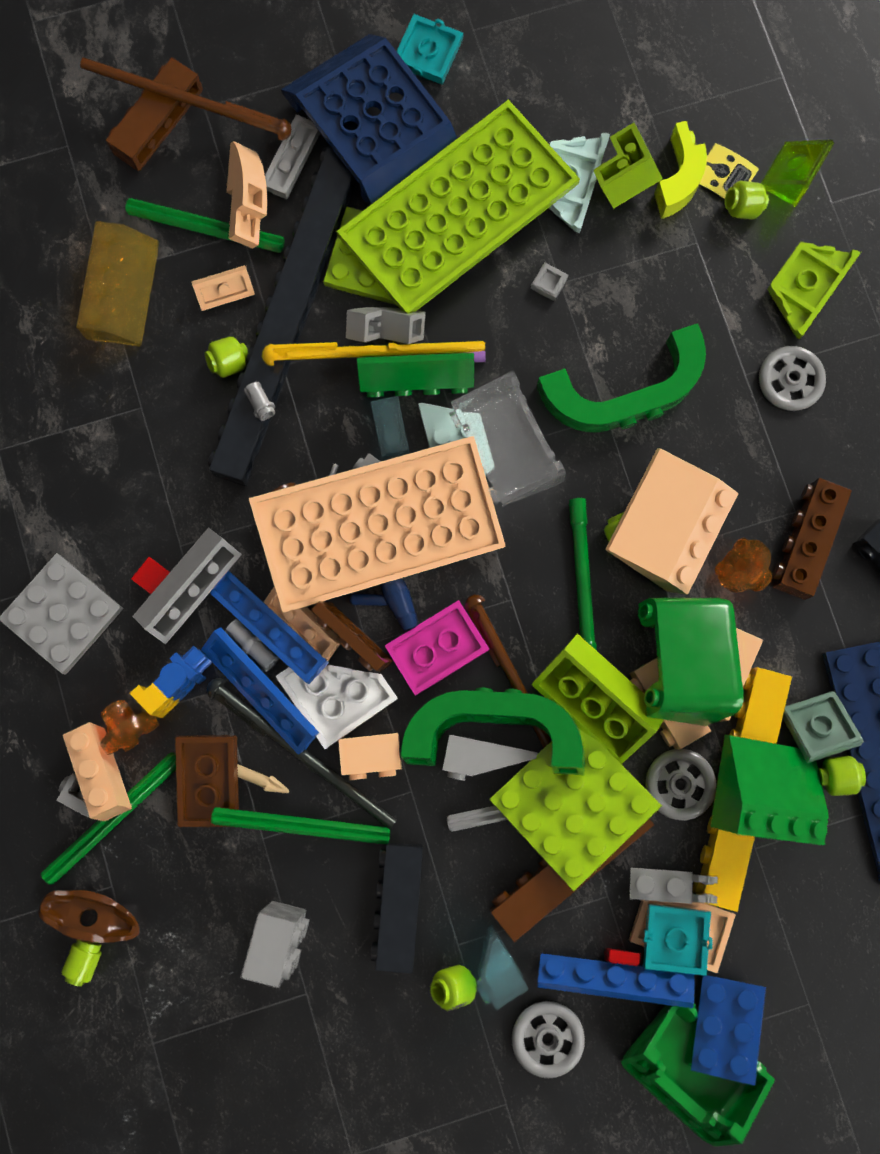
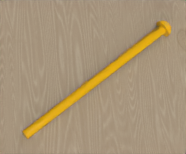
[262,341,485,366]

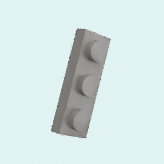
[265,114,320,199]

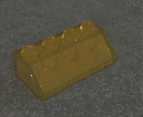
[76,221,159,346]

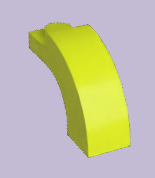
[654,121,707,219]

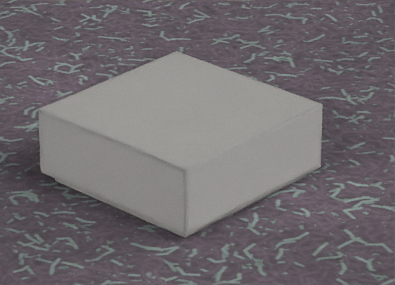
[531,262,569,301]

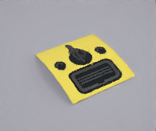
[700,143,759,199]

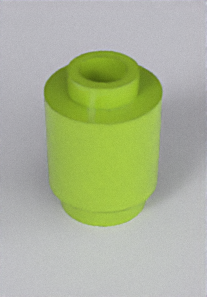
[61,939,102,986]

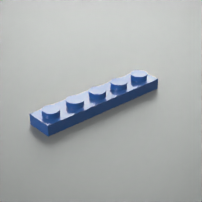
[210,570,329,684]
[201,628,319,755]
[538,953,694,1008]

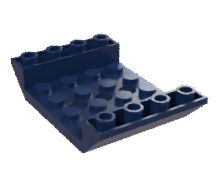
[281,34,457,207]

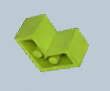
[593,122,663,209]

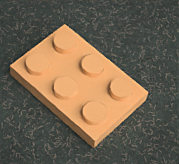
[629,900,736,973]

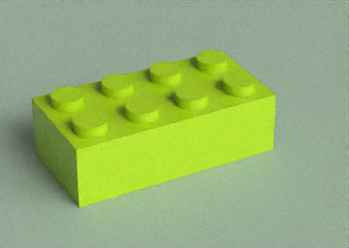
[531,634,664,764]

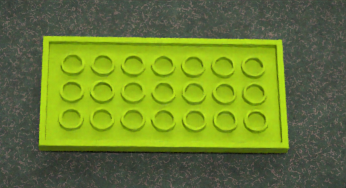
[337,99,580,314]

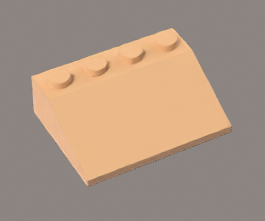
[605,448,738,595]

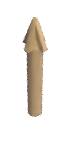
[238,764,289,793]

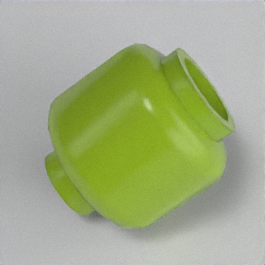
[725,181,769,220]
[205,336,248,377]
[818,756,866,796]
[430,965,477,1011]

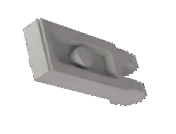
[630,868,718,904]

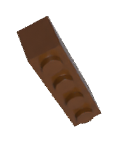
[106,57,203,171]

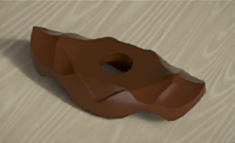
[38,890,140,943]

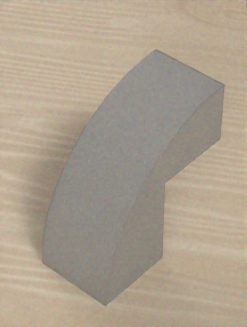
[346,307,425,344]

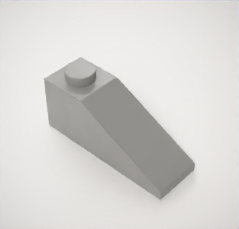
[442,735,537,780]

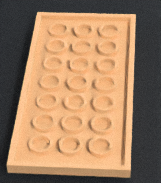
[249,436,506,613]

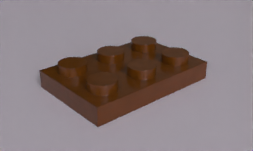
[312,601,393,671]
[175,735,239,827]

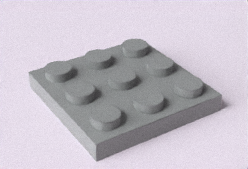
[0,553,124,675]

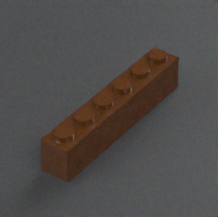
[490,819,654,942]

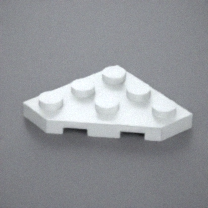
[276,665,398,749]

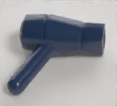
[349,578,419,631]

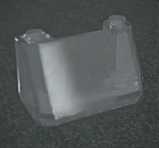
[449,371,566,507]

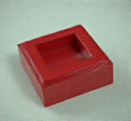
[131,557,170,594]
[604,948,640,966]

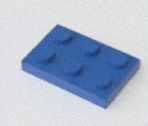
[691,975,766,1086]

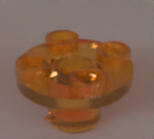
[715,538,772,593]
[100,700,159,755]

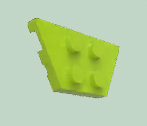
[767,242,861,339]

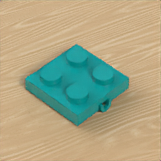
[396,14,463,85]
[643,904,713,976]

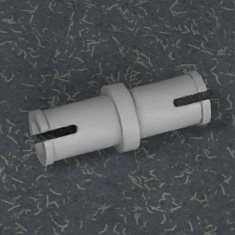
[225,619,279,672]

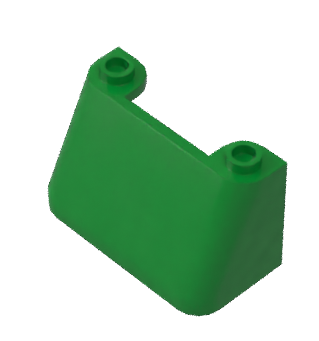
[638,598,744,726]
[621,1003,775,1146]

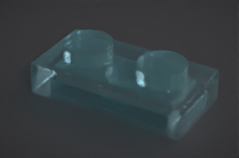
[371,396,409,458]

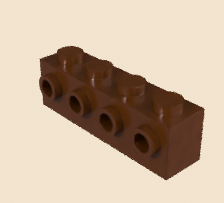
[772,478,852,600]

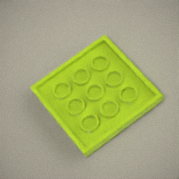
[490,727,662,892]

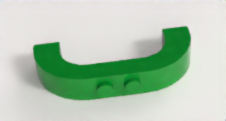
[536,323,706,432]
[401,687,585,775]

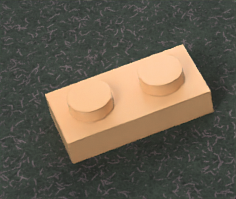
[192,265,255,311]

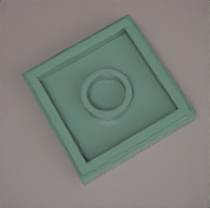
[783,690,864,763]

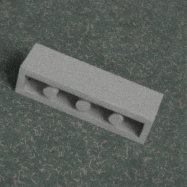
[132,527,242,644]

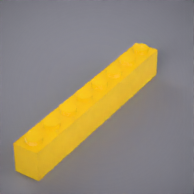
[693,667,792,912]

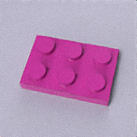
[385,600,490,696]

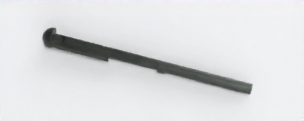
[207,678,396,829]

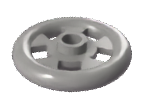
[759,346,826,411]
[646,749,716,820]
[512,1001,585,1078]

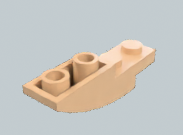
[227,141,267,249]

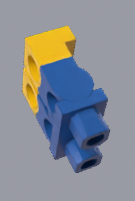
[129,646,213,718]

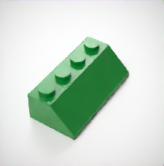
[357,352,474,397]

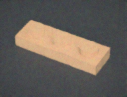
[264,587,340,661]

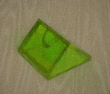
[761,140,834,207]

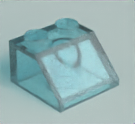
[476,925,528,1010]

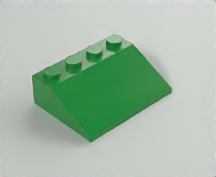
[710,735,829,845]

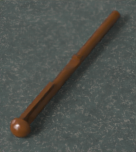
[80,57,292,141]
[465,594,552,749]

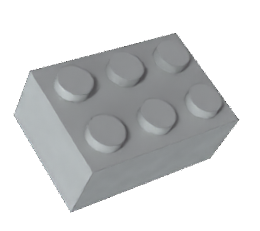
[241,901,310,988]

